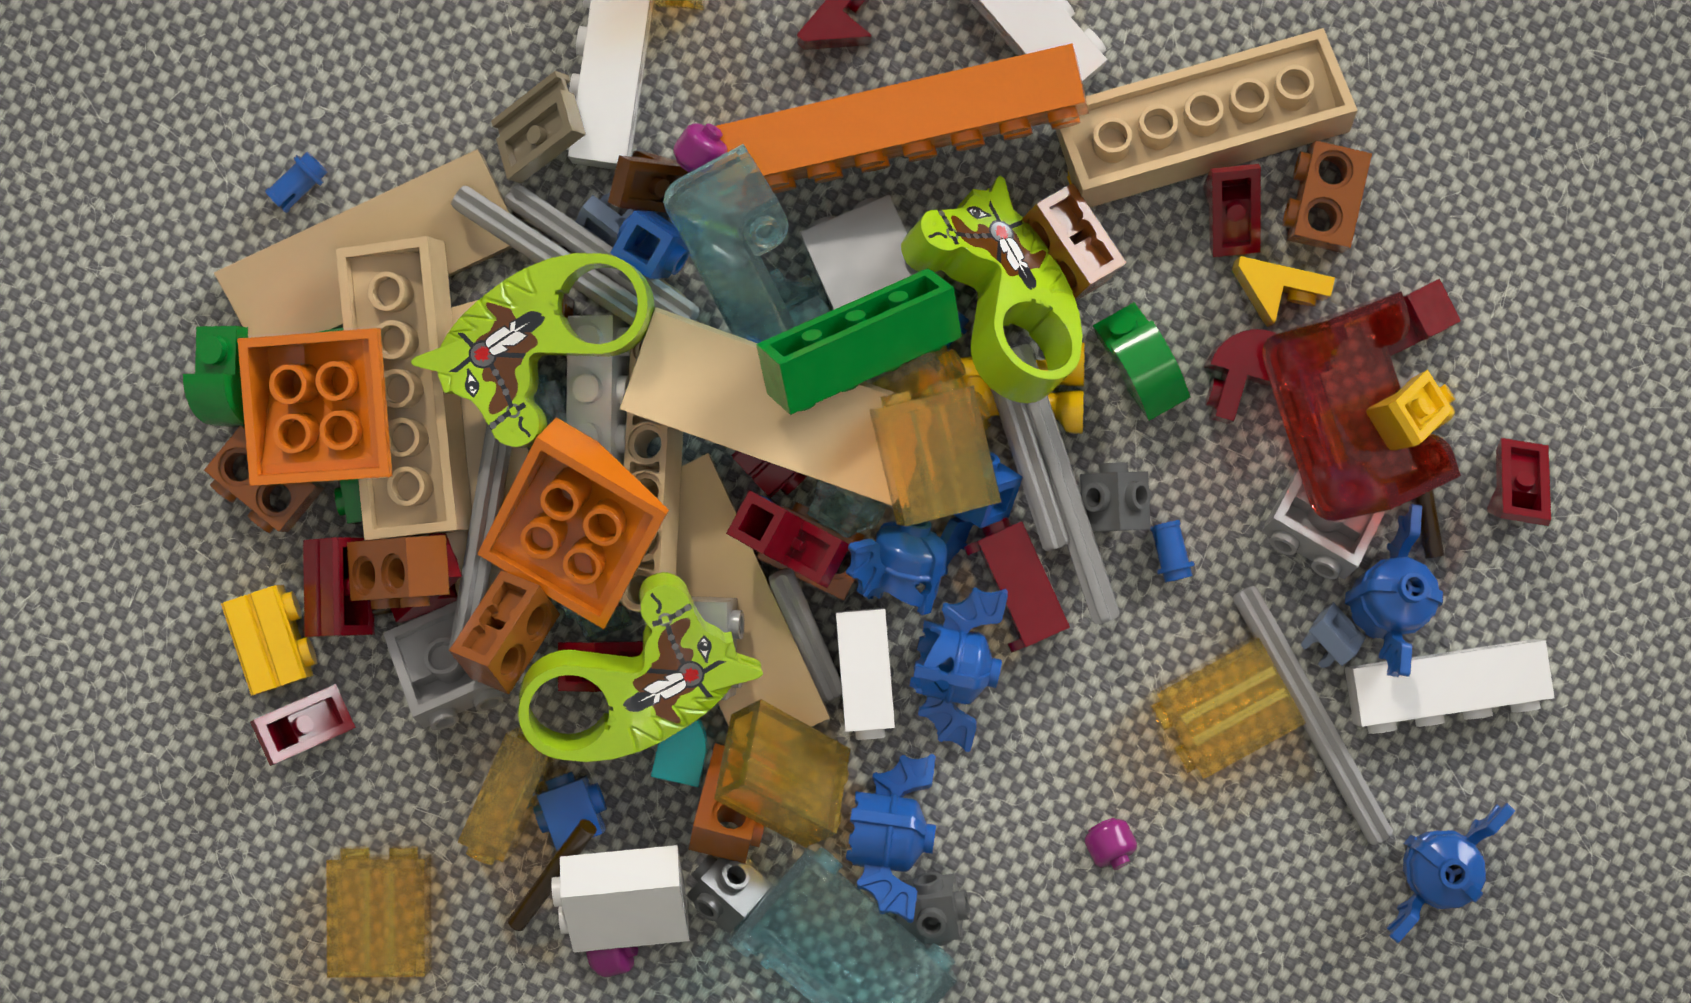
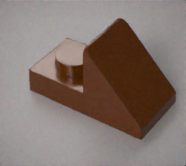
[608,150,699,215]

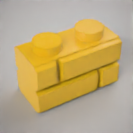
[221,585,317,696]

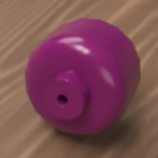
[673,123,728,177]
[1084,818,1137,870]
[586,946,639,977]

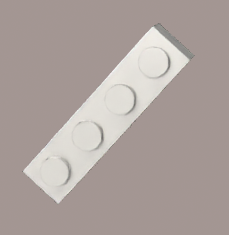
[566,0,654,170]
[969,0,1107,85]
[1345,639,1554,734]

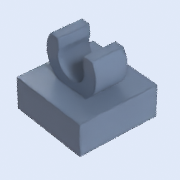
[575,193,633,247]
[1301,602,1366,668]

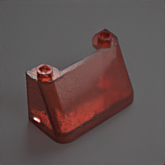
[1262,291,1461,521]

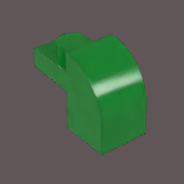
[1093,302,1191,421]
[183,326,248,427]

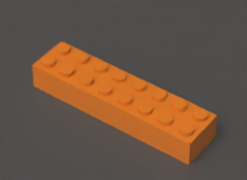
[694,43,1089,204]

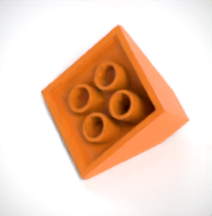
[237,328,392,486]
[477,417,669,629]

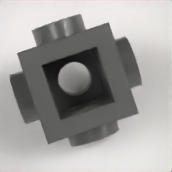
[1080,462,1151,532]
[686,855,773,934]
[896,872,970,947]

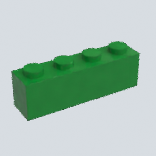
[756,268,962,415]

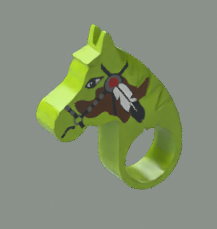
[901,176,1083,403]
[411,253,655,448]
[518,572,763,762]

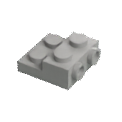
[1261,442,1396,580]
[383,601,504,730]

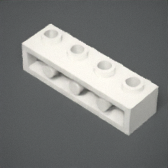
[566,315,631,466]

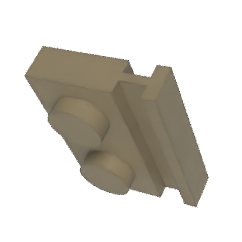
[491,71,586,183]

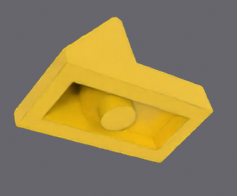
[1232,256,1335,327]
[1366,370,1453,451]

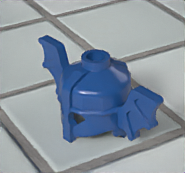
[1345,504,1443,677]
[846,515,975,615]
[909,587,1008,752]
[846,754,936,923]
[1387,803,1515,943]

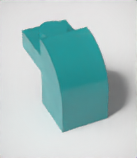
[651,718,708,787]

